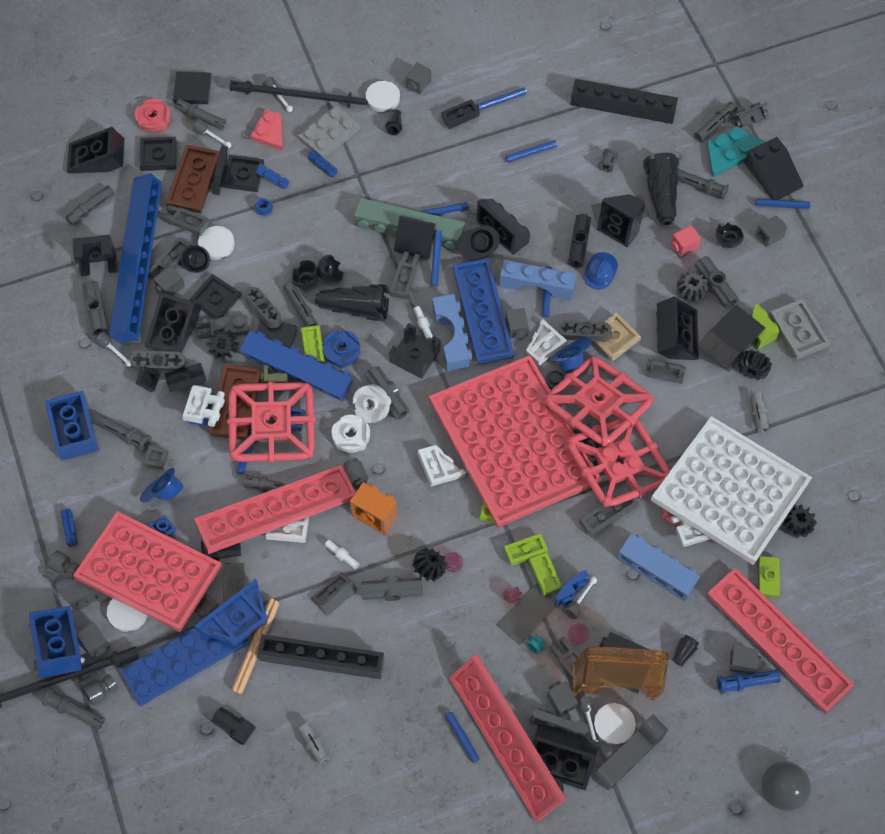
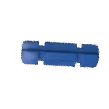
[308,151,338,177]
[256,164,289,189]
[61,509,78,547]

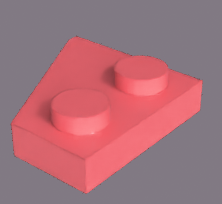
[251,109,283,150]

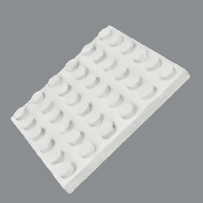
[651,416,812,565]

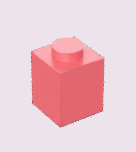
[671,225,701,257]

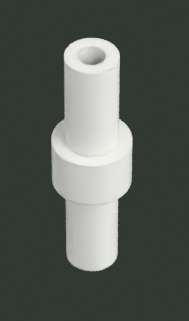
[413,306,433,341]
[324,539,360,569]

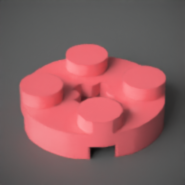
[135,99,171,132]

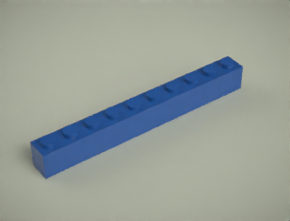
[109,173,162,344]

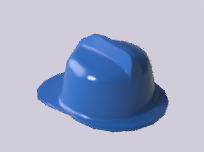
[584,252,618,290]
[551,338,592,374]
[140,468,183,502]

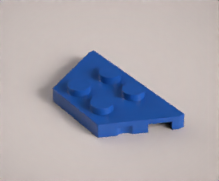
[195,579,268,646]

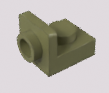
[261,365,289,383]

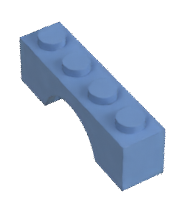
[499,260,576,300]
[432,294,472,371]

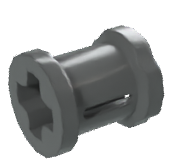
[598,148,618,172]

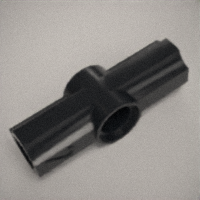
[568,213,591,268]

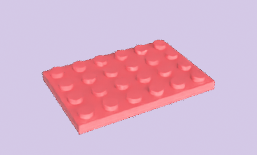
[73,511,222,632]

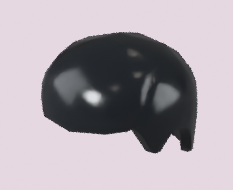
[715,222,744,248]
[180,245,211,273]
[317,254,344,283]
[292,260,319,289]

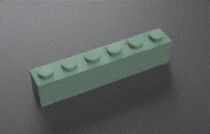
[354,198,465,249]

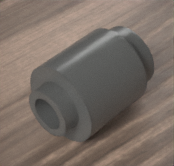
[344,458,369,488]

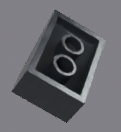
[67,127,125,174]
[744,137,804,200]
[144,292,202,357]
[698,305,766,371]

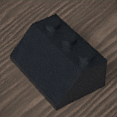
[597,194,645,248]
[476,199,530,255]
[656,296,699,360]
[533,724,599,791]

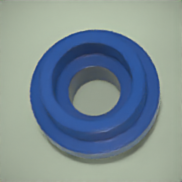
[255,198,273,216]

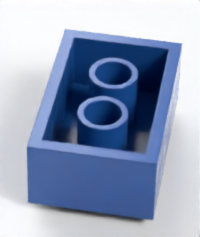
[45,390,99,461]
[29,606,81,678]

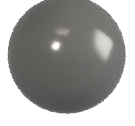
[762,762,811,811]

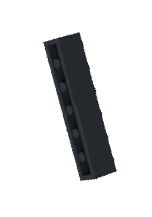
[570,79,678,124]
[257,634,385,679]

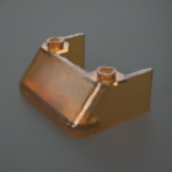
[573,646,669,701]

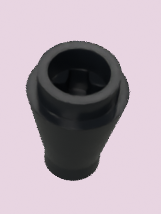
[385,109,402,135]
[672,635,699,667]

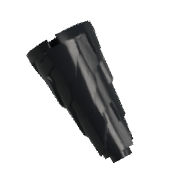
[643,153,679,225]
[315,284,389,321]

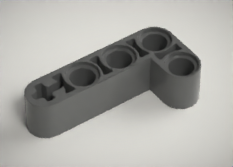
[593,714,668,791]

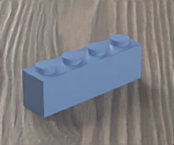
[617,533,700,602]

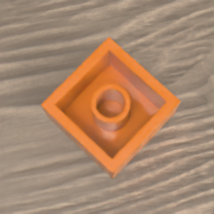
[350,482,397,535]

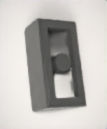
[311,573,357,615]

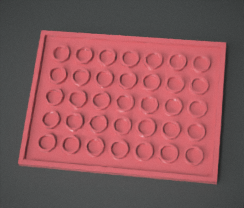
[428,355,602,528]

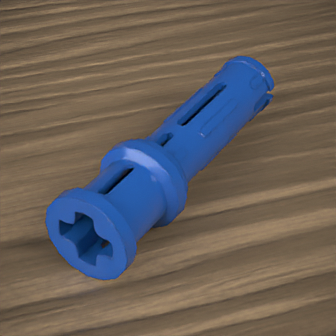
[717,669,781,694]

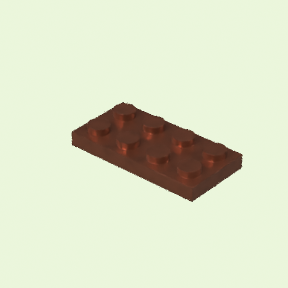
[166,145,220,214]
[209,364,262,440]

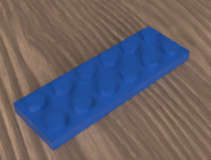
[453,258,514,364]
[120,627,249,706]

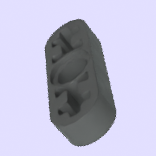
[244,287,281,328]
[558,321,612,342]
[130,351,186,370]

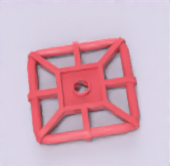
[544,355,654,446]
[227,381,316,463]
[566,418,671,508]

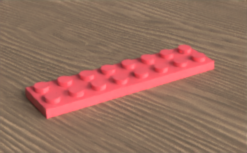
[194,465,356,554]
[706,567,855,714]
[449,654,567,822]

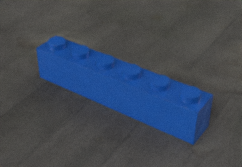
[239,331,353,402]

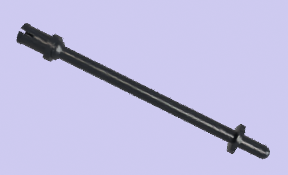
[230,80,368,108]
[0,646,139,709]

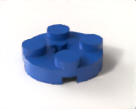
[323,330,360,368]

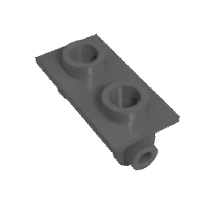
[730,102,769,128]
[645,359,686,383]

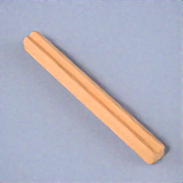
[232,599,279,694]

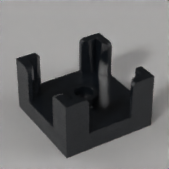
[73,234,118,277]
[389,323,441,379]

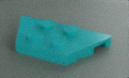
[707,127,765,177]

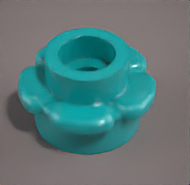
[526,635,545,654]

